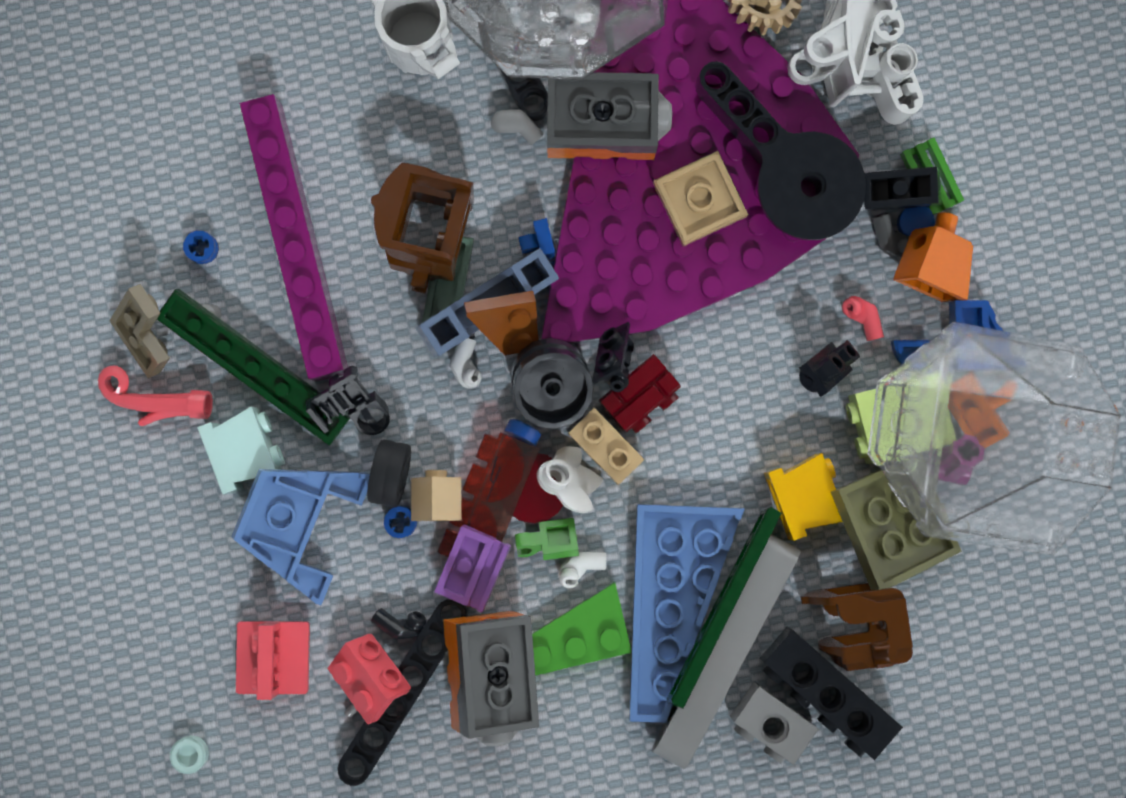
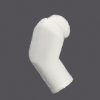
[450,338,482,388]
[558,552,606,588]

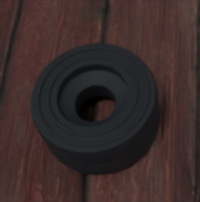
[367,439,411,507]

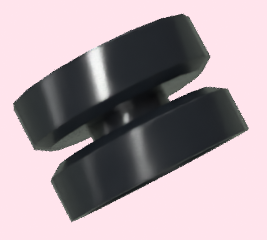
[510,338,594,429]

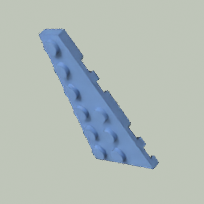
[629,504,744,723]

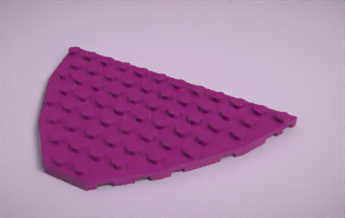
[541,0,860,343]

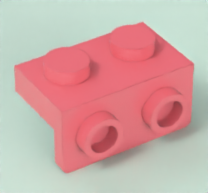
[327,634,411,725]

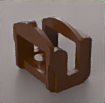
[371,163,474,294]
[801,583,913,671]

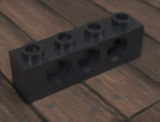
[759,626,903,761]

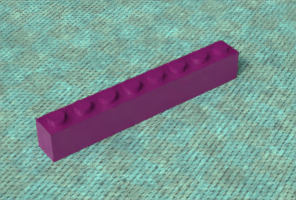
[239,94,348,382]

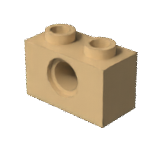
[568,408,645,485]

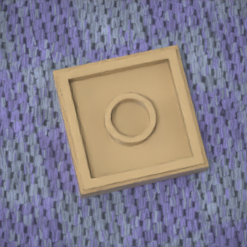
[653,151,748,246]

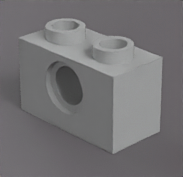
[730,682,819,765]

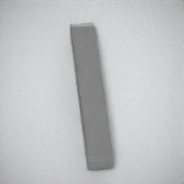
[652,534,801,769]

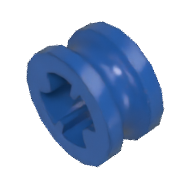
[183,231,219,264]
[384,506,417,538]

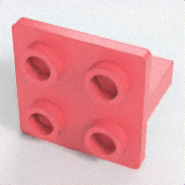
[236,621,310,700]

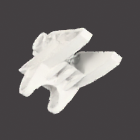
[787,0,924,125]

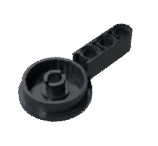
[695,61,866,240]

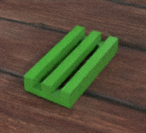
[900,137,964,215]

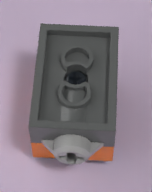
[547,72,672,160]
[443,611,539,746]

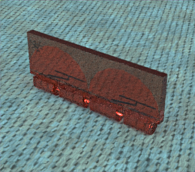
[437,432,540,557]

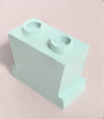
[197,406,285,495]

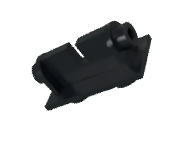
[592,322,634,392]

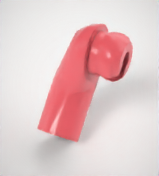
[842,296,884,341]

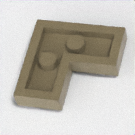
[109,284,170,379]

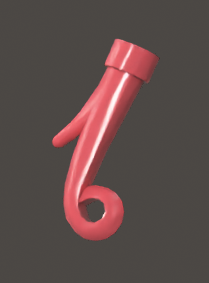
[98,365,213,426]

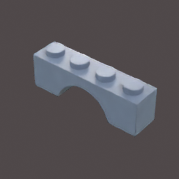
[415,248,559,358]

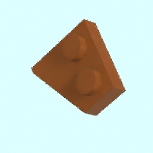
[464,291,539,355]

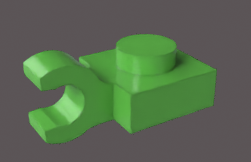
[515,518,579,560]

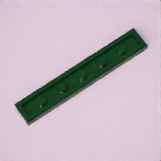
[157,288,350,446]
[667,507,782,709]

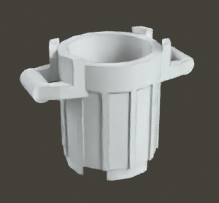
[371,0,460,80]

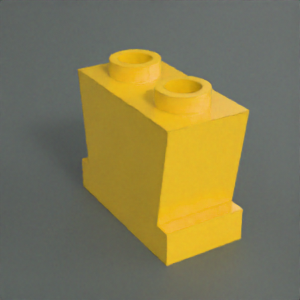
[763,453,843,541]

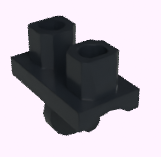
[799,340,860,397]

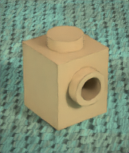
[411,470,462,521]

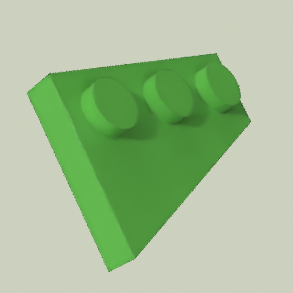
[532,582,632,676]

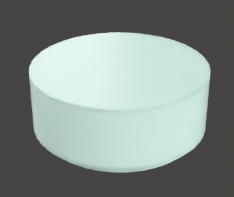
[170,735,209,774]

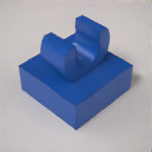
[518,218,555,260]

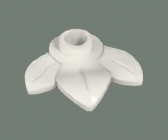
[537,446,603,513]

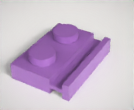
[434,524,511,613]

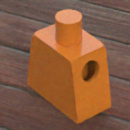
[893,212,973,302]

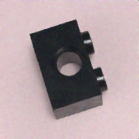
[864,167,942,211]

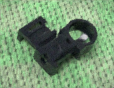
[306,366,390,435]

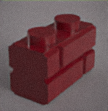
[598,354,681,434]

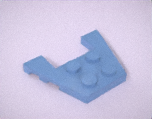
[231,469,370,606]

